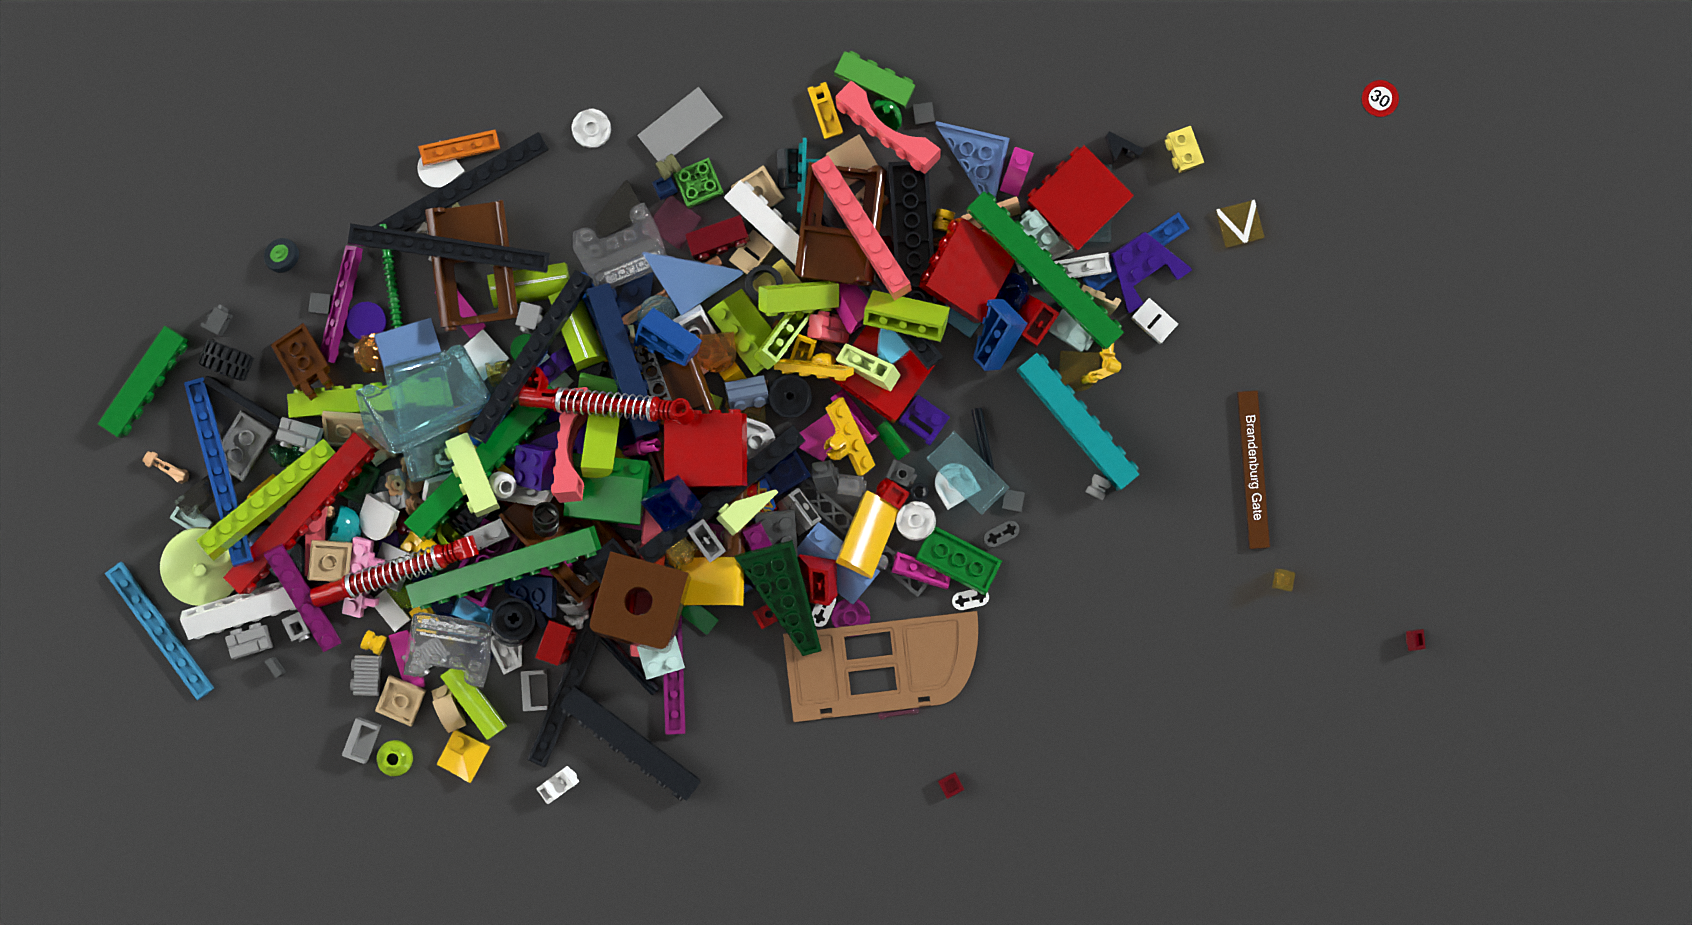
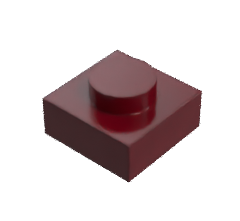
[1406,629,1426,651]
[938,772,965,799]

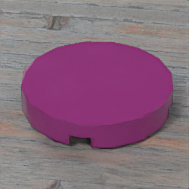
[831,599,871,637]

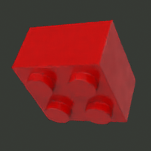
[535,619,577,666]

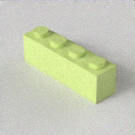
[444,432,500,517]

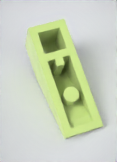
[836,343,901,392]
[716,489,778,536]

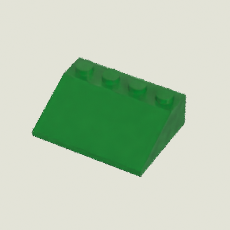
[563,453,653,525]

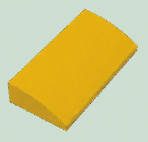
[835,490,899,579]

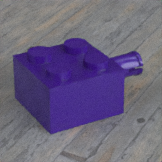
[504,444,557,491]

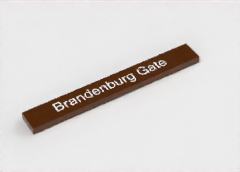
[1237,390,1270,549]

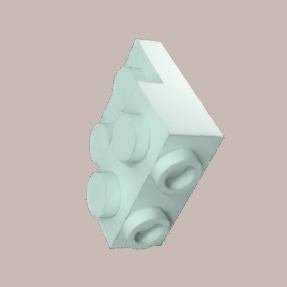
[1020,209,1060,250]
[1048,309,1093,353]

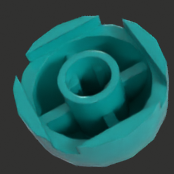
[328,505,362,543]

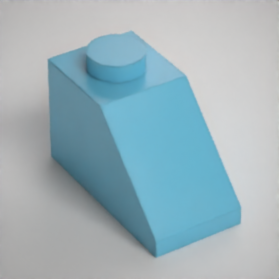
[877,328,910,365]

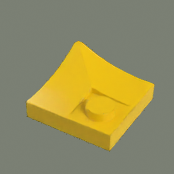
[437,729,491,783]

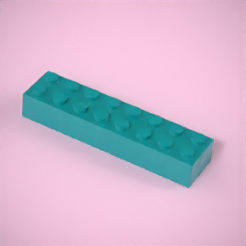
[1016,353,1140,491]

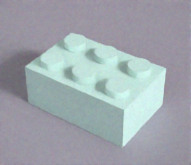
[637,614,685,679]

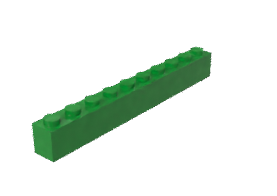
[965,191,1124,350]
[404,384,555,542]
[406,526,601,610]

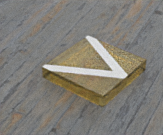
[1216,200,1265,248]

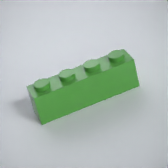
[834,51,915,109]

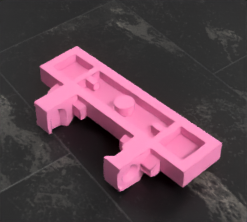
[342,536,385,618]

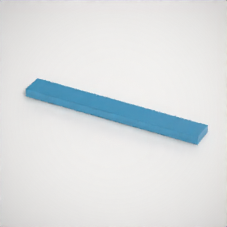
[105,562,215,700]

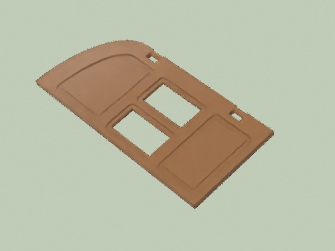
[783,611,978,722]

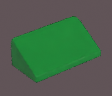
[876,421,910,460]
[681,606,719,635]

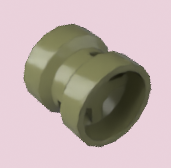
[655,153,682,180]

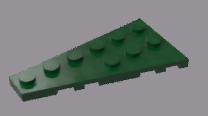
[734,540,822,656]

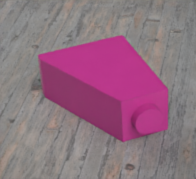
[999,147,1034,197]
[835,283,868,334]
[799,413,836,461]

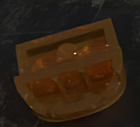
[696,331,737,372]
[354,333,395,373]

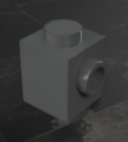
[812,460,839,493]

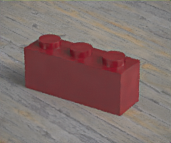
[685,215,751,261]

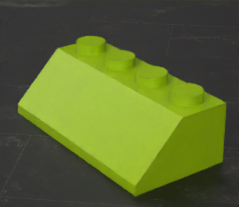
[707,289,789,375]

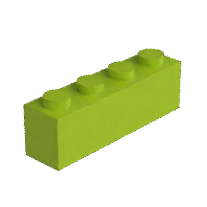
[759,281,839,316]
[753,309,816,370]

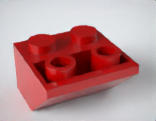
[1014,293,1060,348]
[798,554,837,606]

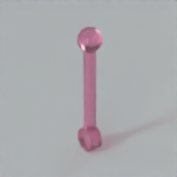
[878,708,919,720]

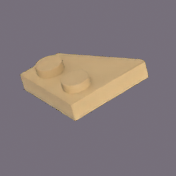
[1081,285,1121,317]

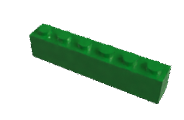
[98,326,189,438]

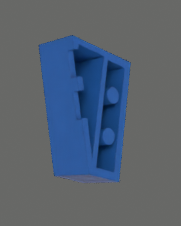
[973,299,1028,371]
[633,308,702,366]

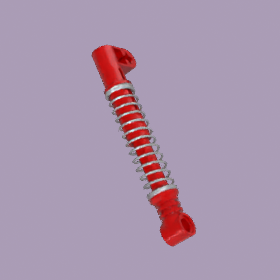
[518,367,695,425]
[310,535,479,607]

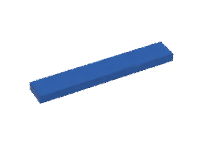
[1081,212,1190,291]

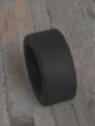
[745,265,784,302]

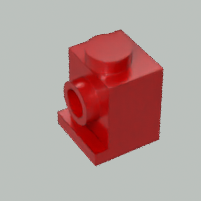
[752,604,778,629]

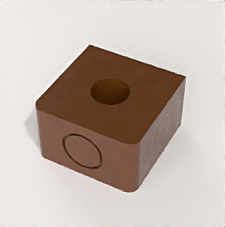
[590,551,691,653]

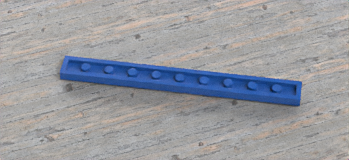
[184,377,254,567]

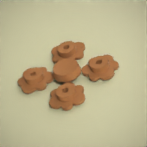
[385,454,435,514]

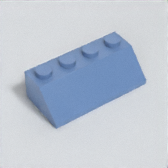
[797,522,880,605]

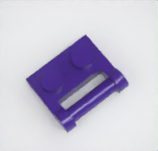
[898,395,950,446]

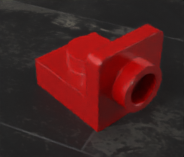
[875,478,910,510]

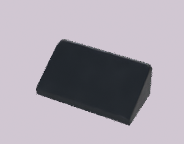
[777,148,802,189]

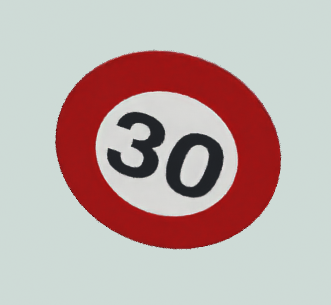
[1362,80,1399,117]

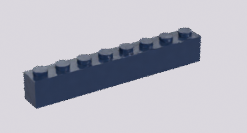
[585,283,662,441]

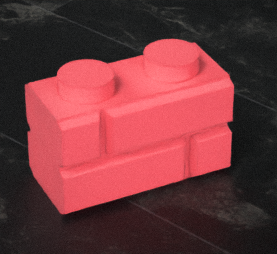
[807,311,849,344]

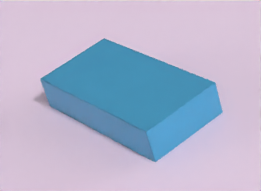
[451,597,493,630]

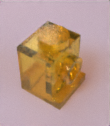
[485,361,512,387]
[666,537,698,570]

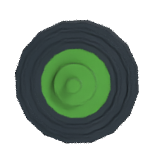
[263,238,299,273]

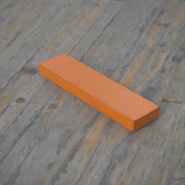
[418,129,500,166]

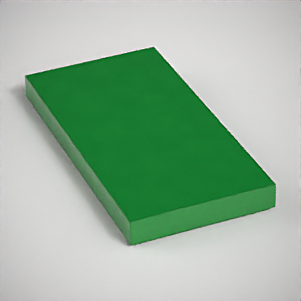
[915,526,1002,595]

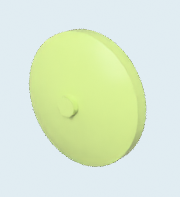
[160,527,234,606]

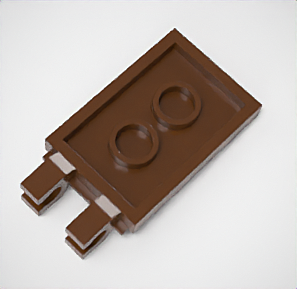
[271,323,334,401]

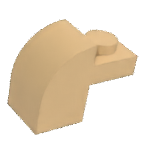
[431,685,467,733]

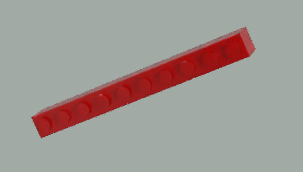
[223,432,378,594]

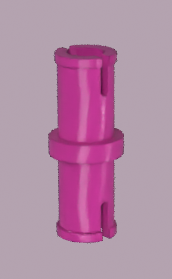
[622,438,661,457]

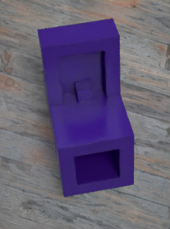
[538,345,575,384]

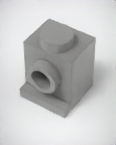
[282,612,311,642]

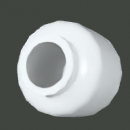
[488,471,517,499]

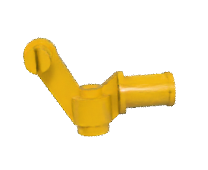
[1081,343,1121,384]

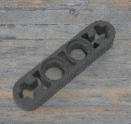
[636,345,672,401]

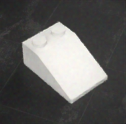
[673,304,731,375]

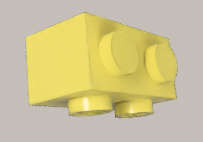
[1165,126,1204,173]

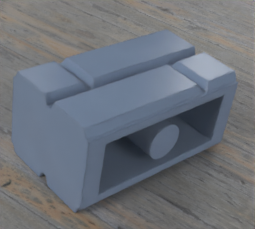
[725,375,769,411]

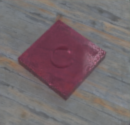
[647,196,702,250]

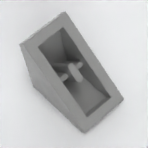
[687,519,726,562]

